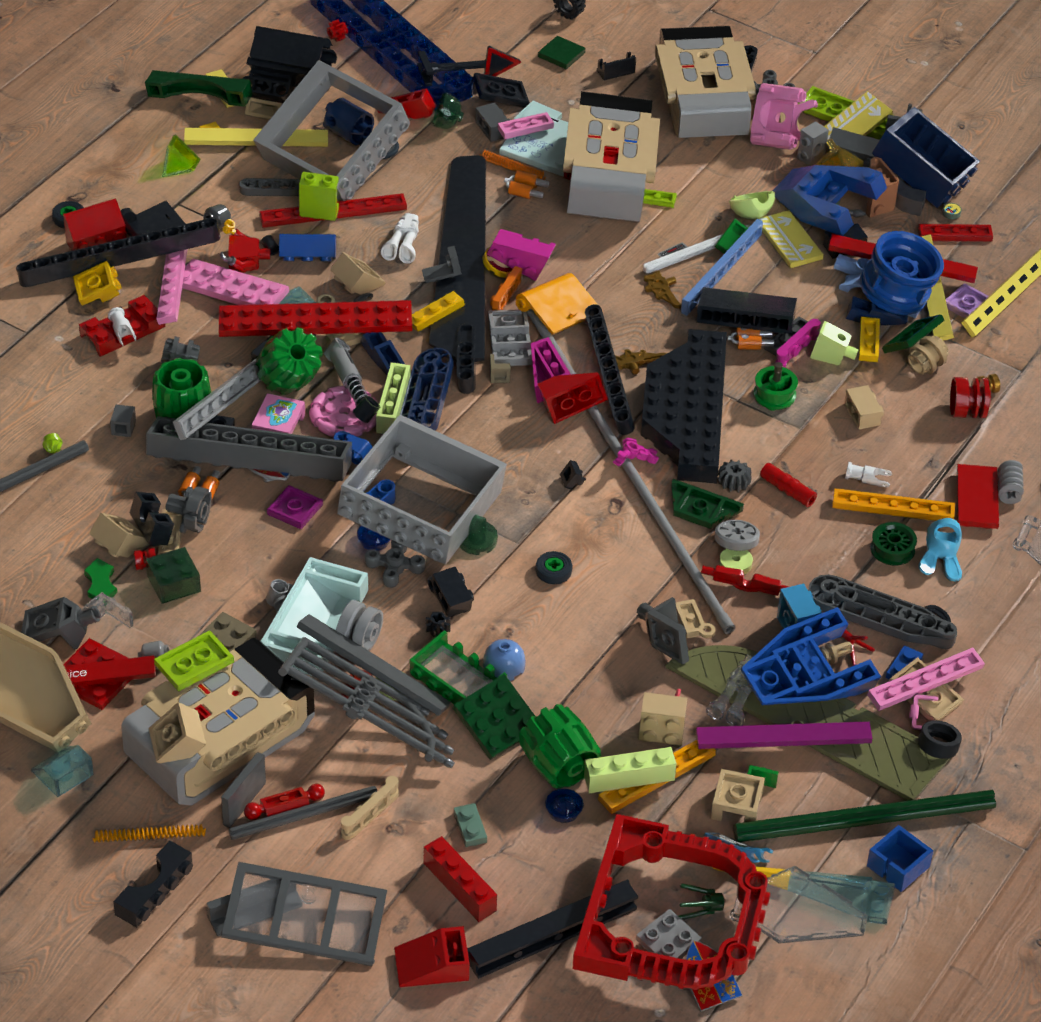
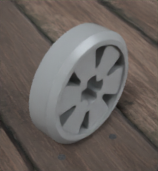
[714,520,760,551]

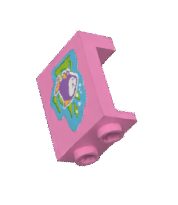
[252,393,305,434]

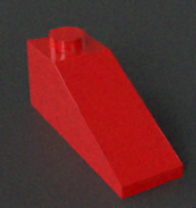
[377,88,436,119]

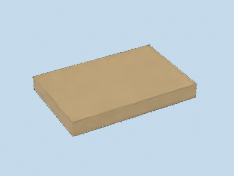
[888,657,964,721]

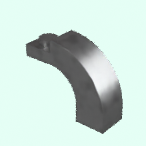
[892,171,926,216]

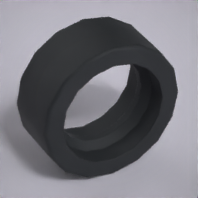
[918,720,962,759]

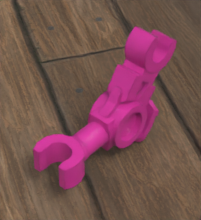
[613,438,659,467]

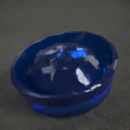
[357,526,391,551]
[545,789,584,823]

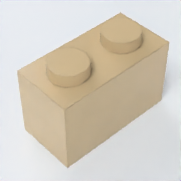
[844,385,884,429]

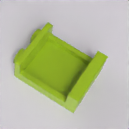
[299,172,339,221]

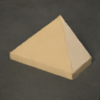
[245,98,282,120]

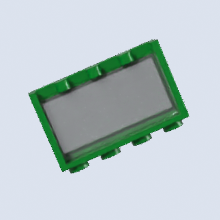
[409,630,508,704]

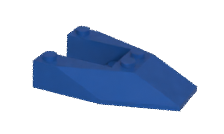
[772,165,887,236]
[740,607,881,705]

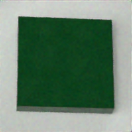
[538,36,586,69]

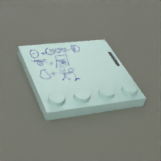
[499,109,568,176]

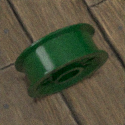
[870,522,917,566]

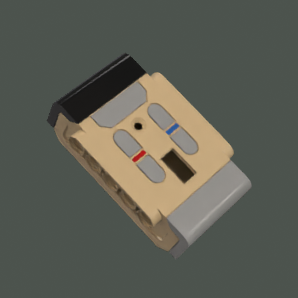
[655,26,756,138]

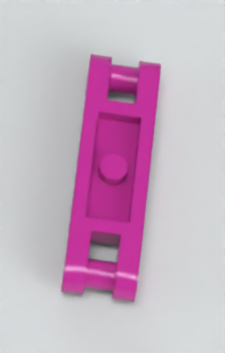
[775,319,821,368]

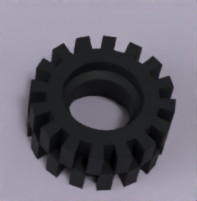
[553,0,586,19]

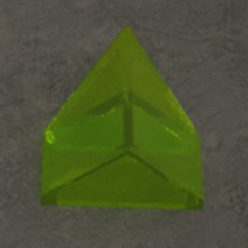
[162,134,201,177]

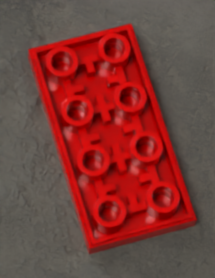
[957,464,999,529]

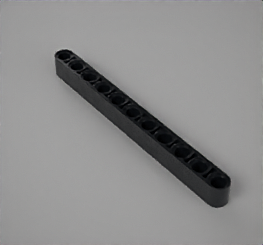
[16,218,221,287]

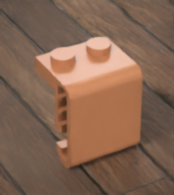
[866,157,899,218]

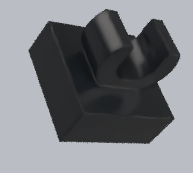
[560,460,586,489]

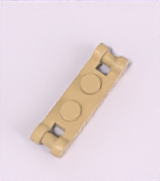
[341,776,399,840]

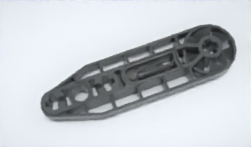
[808,575,957,650]

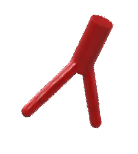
[841,630,875,666]

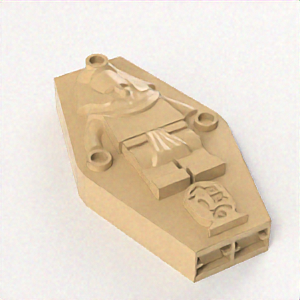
[0,622,92,752]

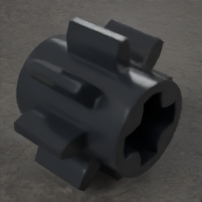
[426,612,451,637]

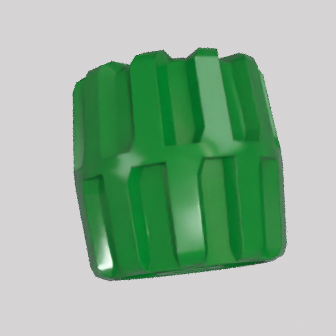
[256,327,323,395]
[152,358,211,419]
[519,704,601,789]

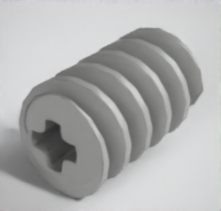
[998,460,1024,504]

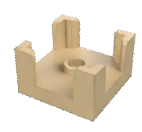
[711,769,765,822]

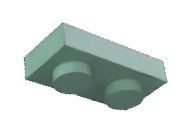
[454,803,487,847]

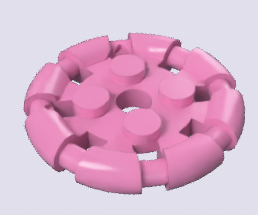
[309,386,379,439]

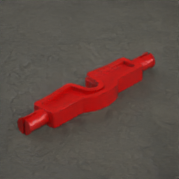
[701,565,790,596]

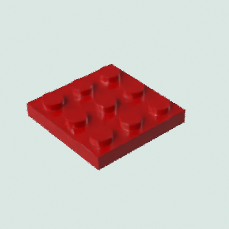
[63,638,131,710]

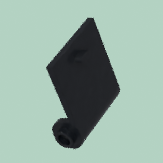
[120,201,186,237]

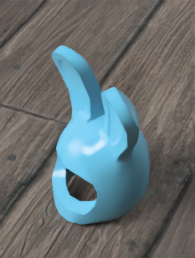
[919,518,962,581]

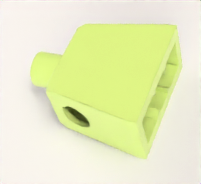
[810,321,859,365]

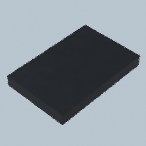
[472,73,530,107]

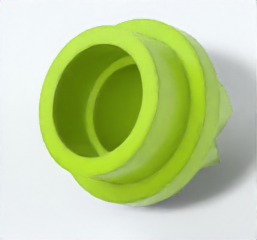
[42,433,63,454]

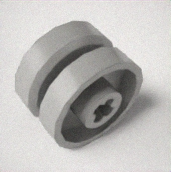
[336,600,383,651]

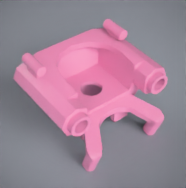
[750,83,818,150]

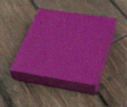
[267,485,323,530]

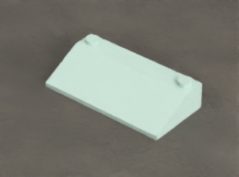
[259,557,368,676]

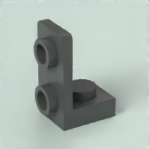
[422,246,462,283]

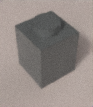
[110,404,136,437]

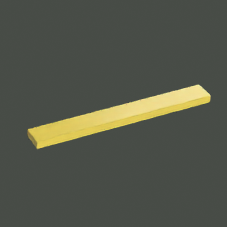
[184,128,328,147]
[922,234,954,341]

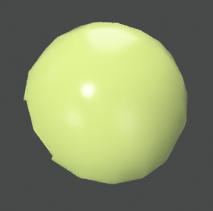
[729,191,775,220]

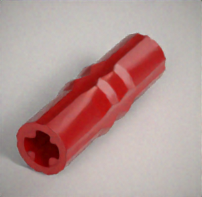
[760,463,817,508]

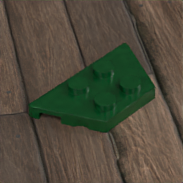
[671,479,744,529]

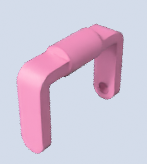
[909,694,938,730]

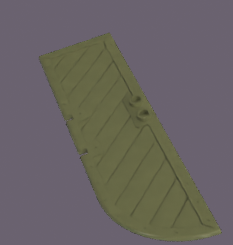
[665,645,951,801]

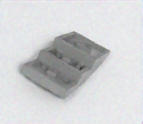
[488,309,532,366]

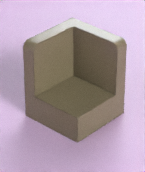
[490,354,511,383]

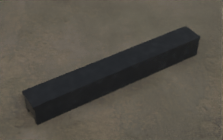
[467,879,638,979]

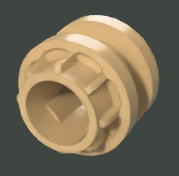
[907,335,949,375]

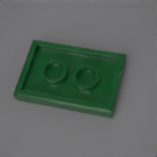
[882,314,945,354]

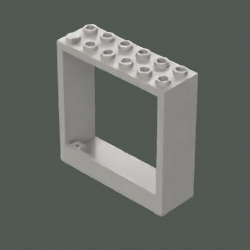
[253,60,410,201]
[337,415,507,565]

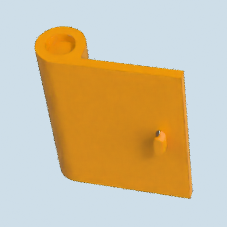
[515,273,603,335]

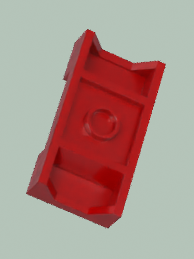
[79,295,166,357]

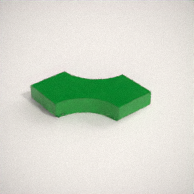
[84,558,117,605]

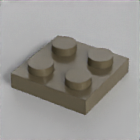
[200,612,257,652]

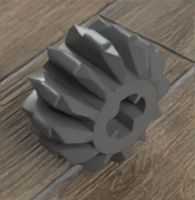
[718,459,752,493]

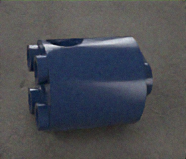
[323,98,374,145]

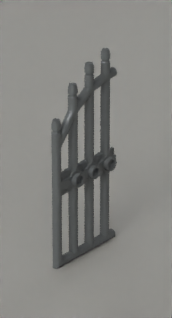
[278,637,455,769]

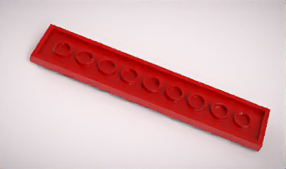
[219,300,412,337]

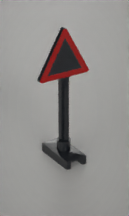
[416,46,521,87]

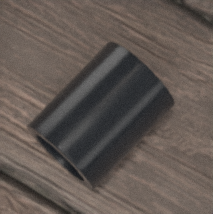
[261,235,279,256]

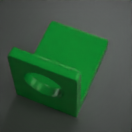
[747,765,779,788]

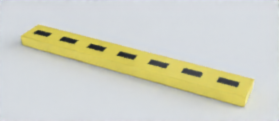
[961,248,1041,337]

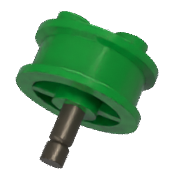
[754,362,798,411]

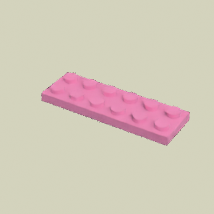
[182,259,289,305]

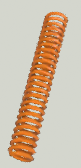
[479,150,546,180]

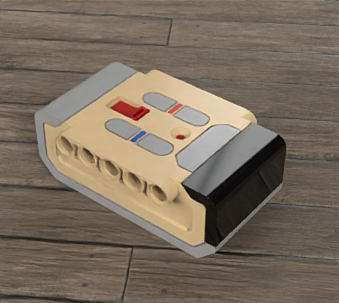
[563,91,660,222]
[121,637,315,806]

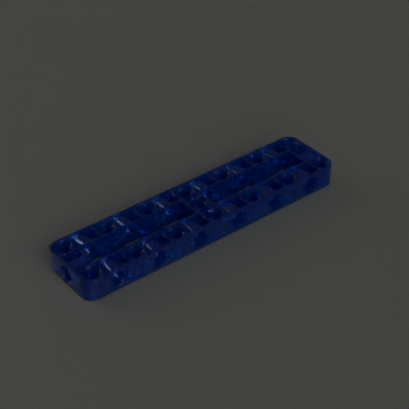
[310,0,474,111]

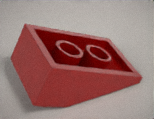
[537,372,608,424]

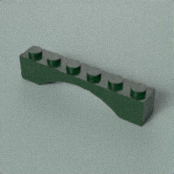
[145,70,253,107]

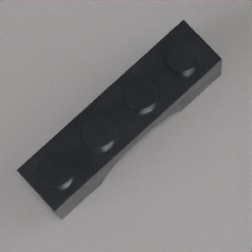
[113,841,193,928]

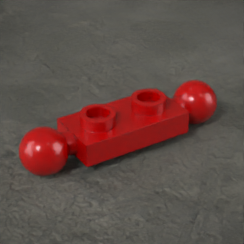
[244,784,325,820]

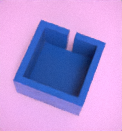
[867,825,933,892]

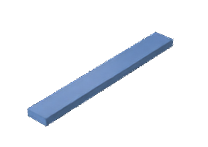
[681,219,763,316]

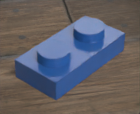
[885,645,923,679]

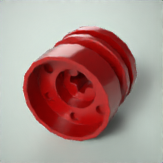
[950,377,991,418]

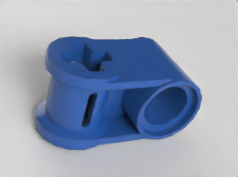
[334,431,372,465]
[366,479,396,505]

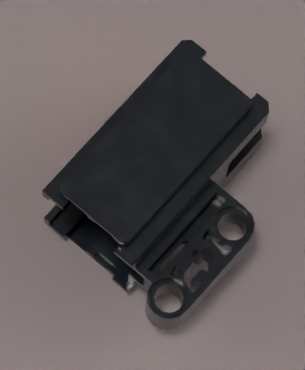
[242,26,337,103]

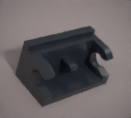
[597,52,636,81]

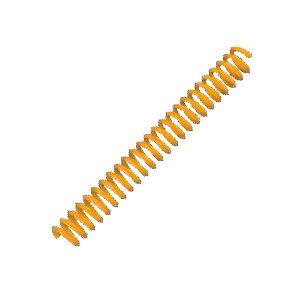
[92,824,206,843]

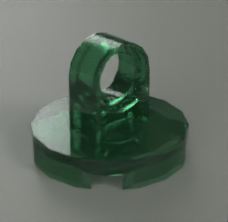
[460,514,498,555]

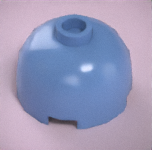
[483,639,526,681]

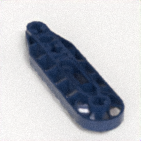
[400,348,454,431]

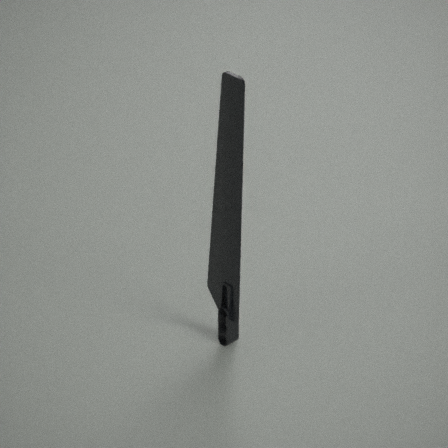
[428,155,486,394]

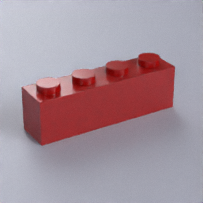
[423,836,497,922]

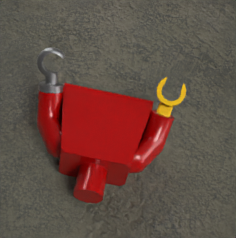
[220,219,270,273]

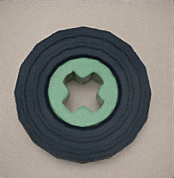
[52,201,84,229]
[535,551,573,585]

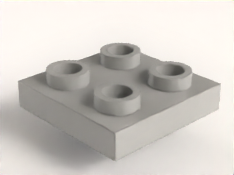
[636,909,702,959]

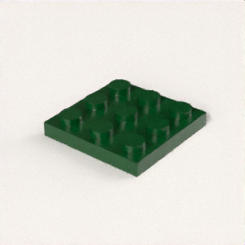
[452,674,535,760]

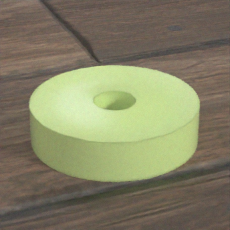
[719,549,753,575]

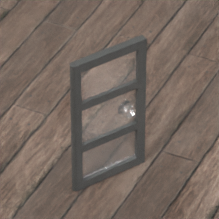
[221,862,387,966]

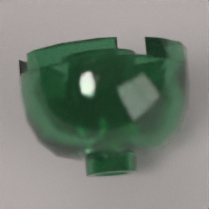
[432,92,464,129]

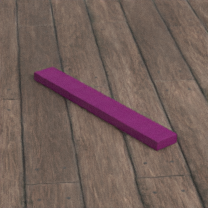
[696,721,873,749]

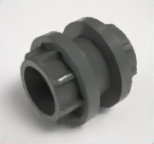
[161,336,200,363]

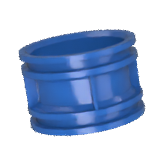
[860,231,944,315]

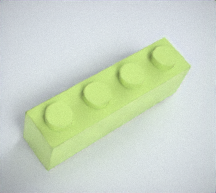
[376,363,410,434]
[584,747,677,793]

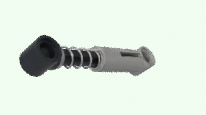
[324,337,381,423]

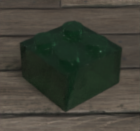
[146,547,201,604]

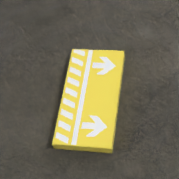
[824,91,893,144]
[758,210,824,268]

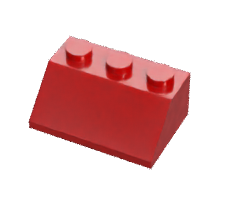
[63,198,126,251]

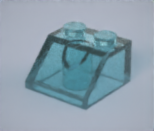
[31,745,94,797]

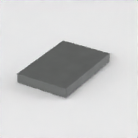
[221,752,266,828]

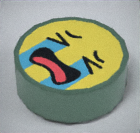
[943,203,962,220]

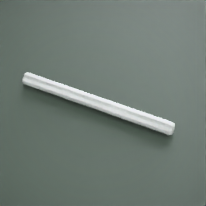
[642,224,751,274]

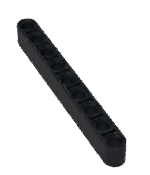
[585,304,635,435]

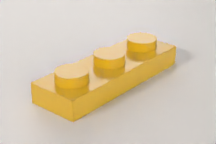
[412,291,465,332]
[859,317,880,362]

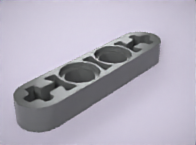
[239,178,300,196]

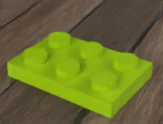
[154,630,234,692]

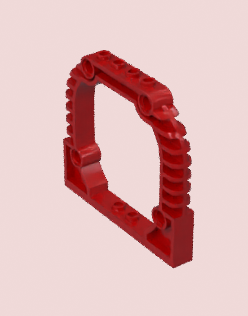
[573,814,770,990]

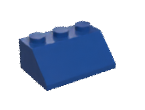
[279,234,336,262]

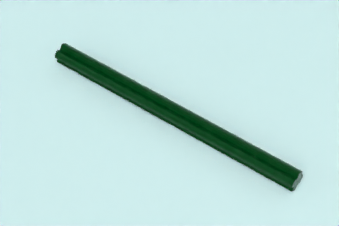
[733,790,996,842]

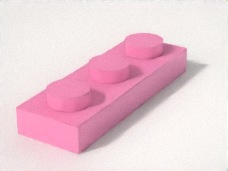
[498,112,554,140]

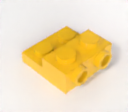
[73,261,122,306]

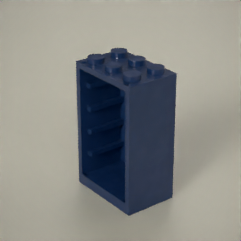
[871,107,980,208]

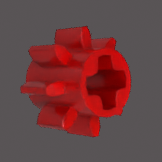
[327,19,348,42]

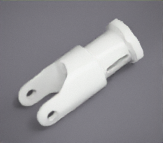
[108,307,136,347]
[845,462,892,488]

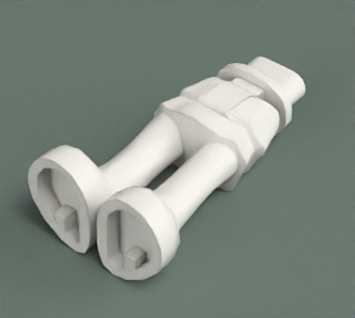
[381,213,419,264]

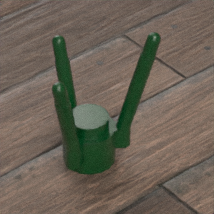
[678,883,724,920]

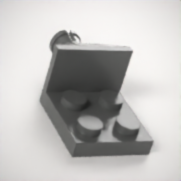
[21,597,101,650]
[636,597,689,665]

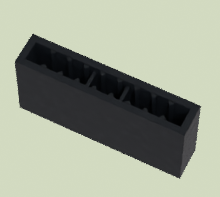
[696,287,797,334]

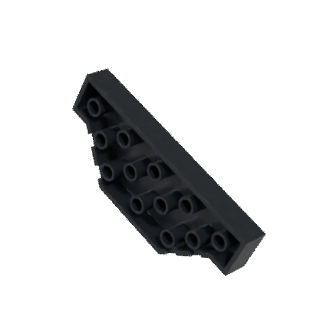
[641,329,727,484]

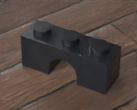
[129,492,174,546]

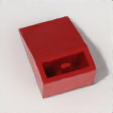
[394,926,470,987]

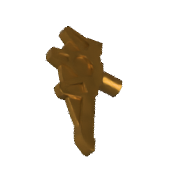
[644,271,681,309]
[615,349,667,375]

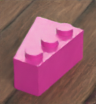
[487,229,556,281]
[531,337,570,403]

